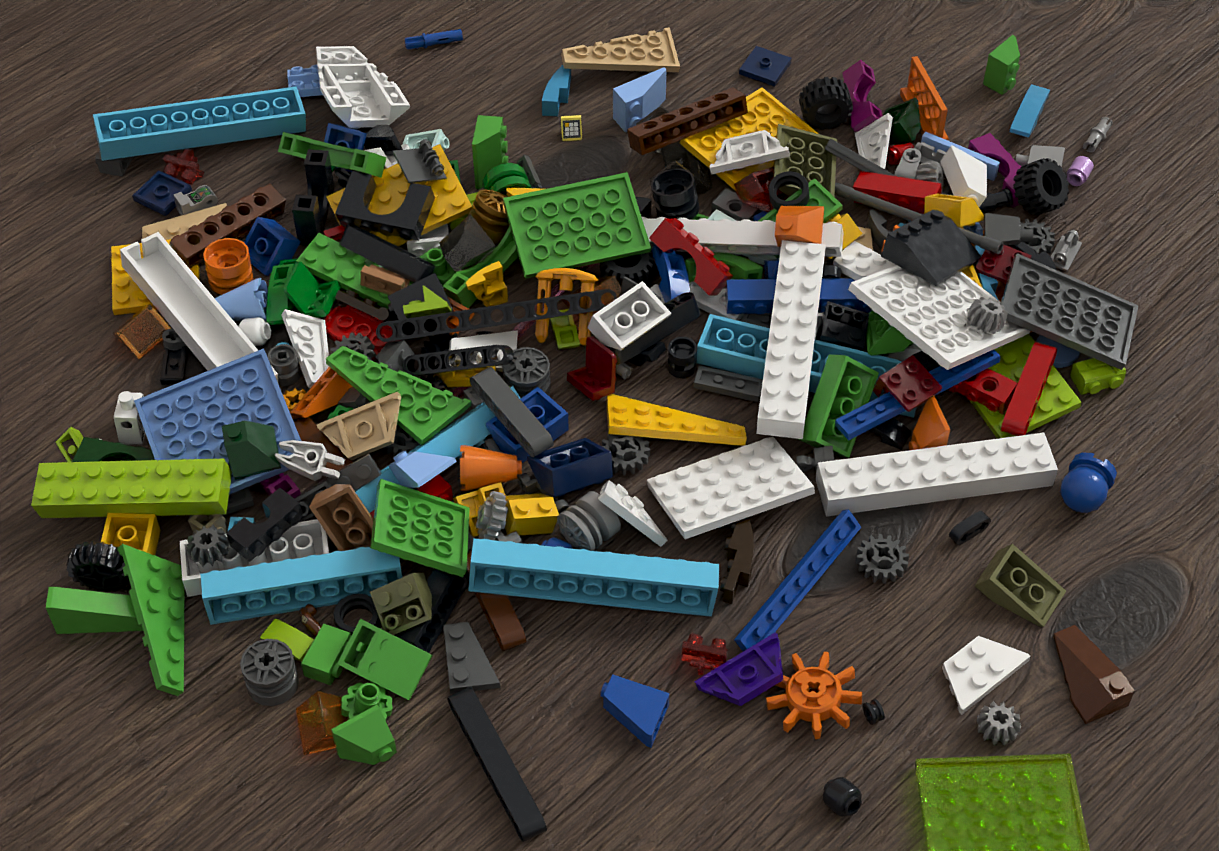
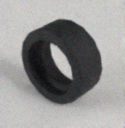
[768,171,810,211]
[333,593,381,636]

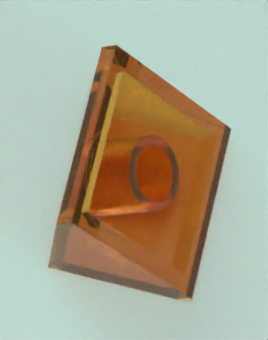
[113,304,171,359]
[296,691,348,755]

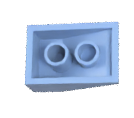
[613,67,666,133]

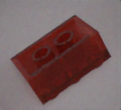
[734,167,789,212]

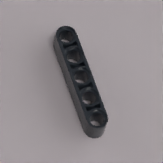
[339,224,436,283]
[604,292,700,365]
[403,345,514,376]

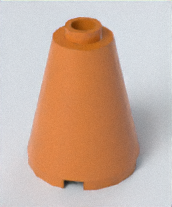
[460,445,522,492]

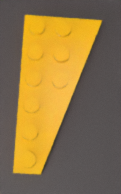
[606,394,747,446]

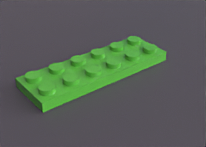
[296,233,414,309]

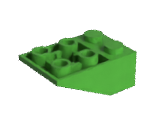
[337,619,433,700]

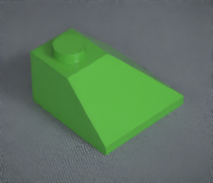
[331,705,397,765]

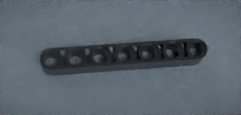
[447,687,547,842]

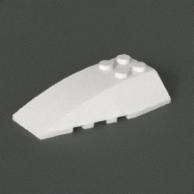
[316,46,410,129]

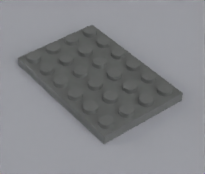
[1000,253,1138,370]

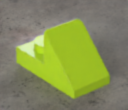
[403,285,451,319]

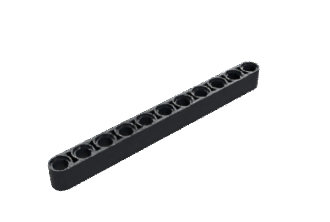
[376,289,618,342]

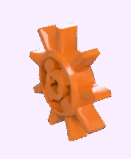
[766,651,862,739]

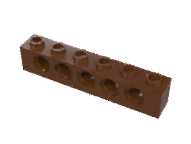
[627,87,748,155]
[169,183,286,268]

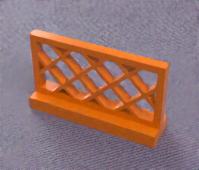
[900,56,949,141]

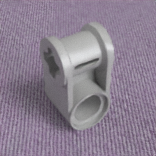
[895,148,921,179]

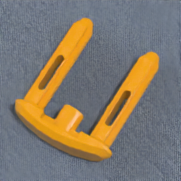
[535,268,598,346]

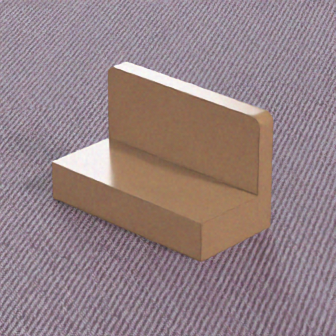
[361,265,410,295]

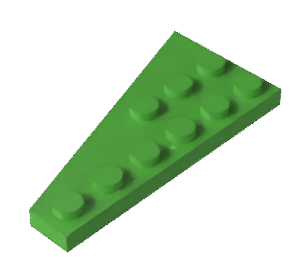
[117,544,184,696]

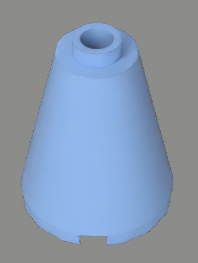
[215,278,268,321]

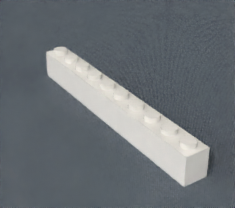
[642,217,844,257]

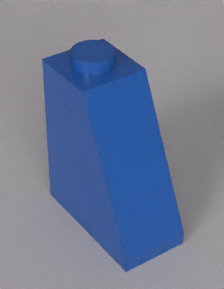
[601,674,669,748]

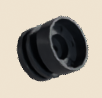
[650,168,700,220]

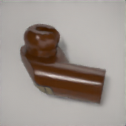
[299,604,322,637]

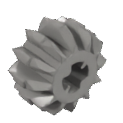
[916,161,945,192]
[967,297,1008,334]
[977,701,1021,746]

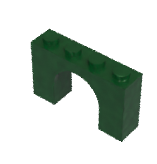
[72,437,155,462]

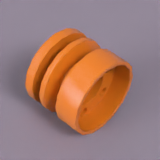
[203,238,254,295]

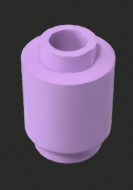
[1067,156,1094,186]

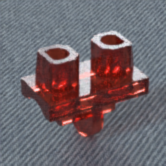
[163,149,205,184]
[681,633,728,676]

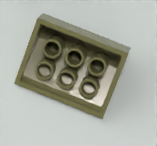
[773,124,837,197]

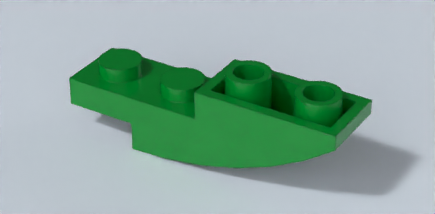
[266,259,297,325]

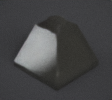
[439,214,497,272]

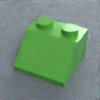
[983,35,1020,95]

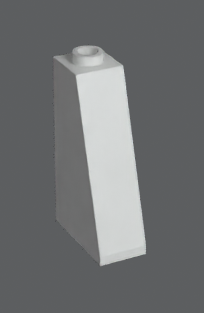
[940,145,987,207]

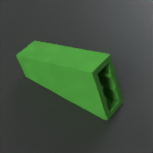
[46,587,144,634]

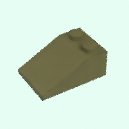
[975,543,1066,628]

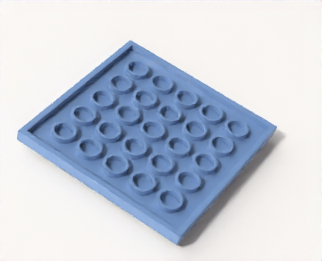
[134,348,301,516]

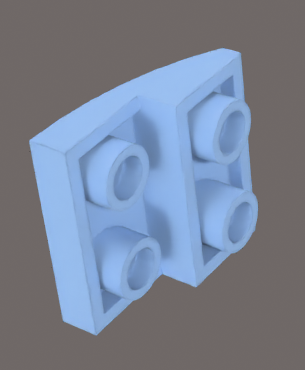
[287,65,323,97]

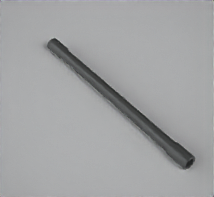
[834,182,1004,254]

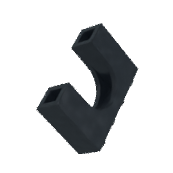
[292,149,334,246]
[335,171,435,241]

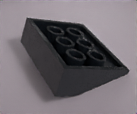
[881,210,981,286]

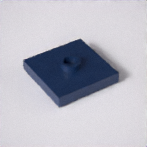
[739,46,791,87]
[132,170,192,216]

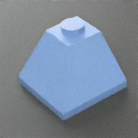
[389,451,457,488]

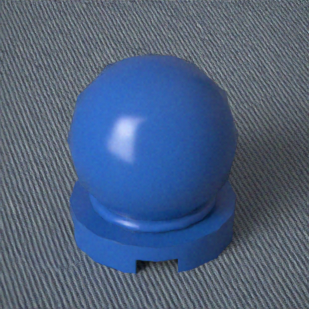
[1060,453,1117,513]

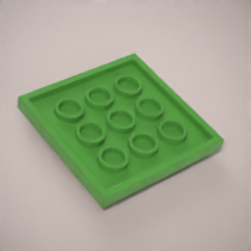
[370,479,470,577]

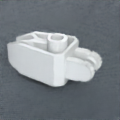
[275,440,345,481]

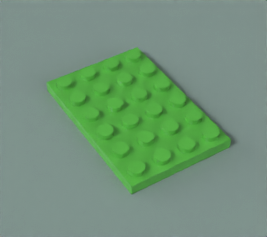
[503,172,651,279]

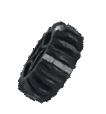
[66,541,130,592]

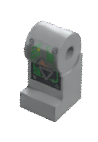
[174,185,218,215]

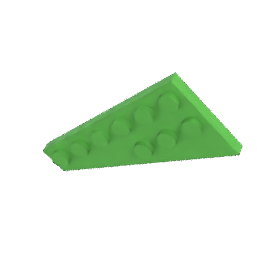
[326,346,472,445]

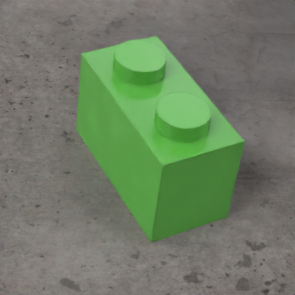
[301,623,351,686]

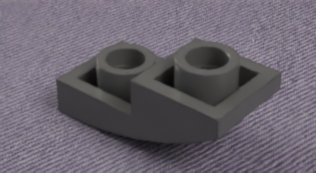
[867,209,890,250]

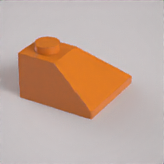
[775,206,824,247]
[909,396,950,450]

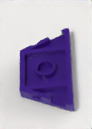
[694,632,783,706]

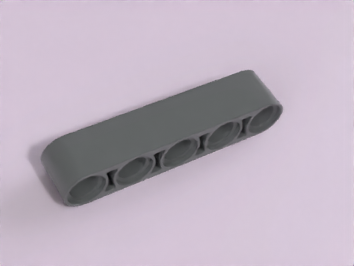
[470,367,554,457]

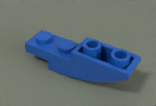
[651,245,690,303]

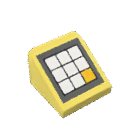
[561,115,582,141]

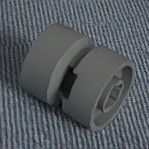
[268,344,301,386]

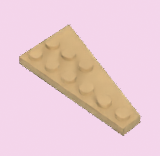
[561,27,680,72]

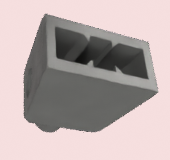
[985,213,1033,249]

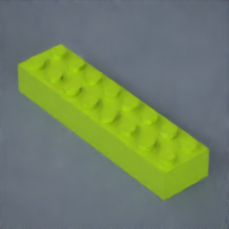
[31,458,232,518]

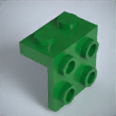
[283,262,341,318]

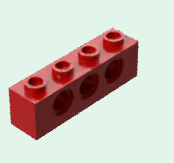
[949,368,1018,415]

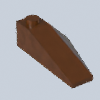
[1053,625,1135,724]

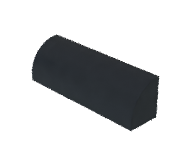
[395,568,469,653]

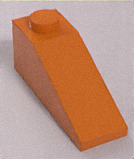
[290,367,353,418]

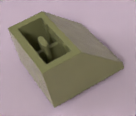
[370,573,432,635]

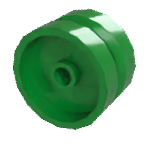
[482,163,532,196]

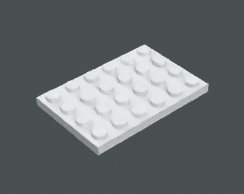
[647,436,815,539]

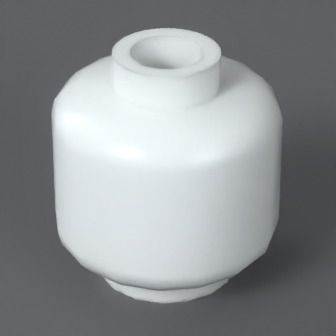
[239,317,271,346]

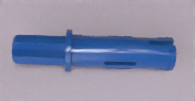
[405,29,463,49]

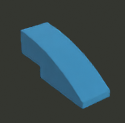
[542,65,571,116]

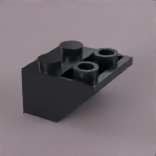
[815,301,869,351]

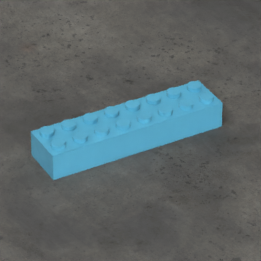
[200,547,402,625]

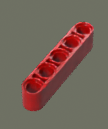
[1001,342,1057,436]

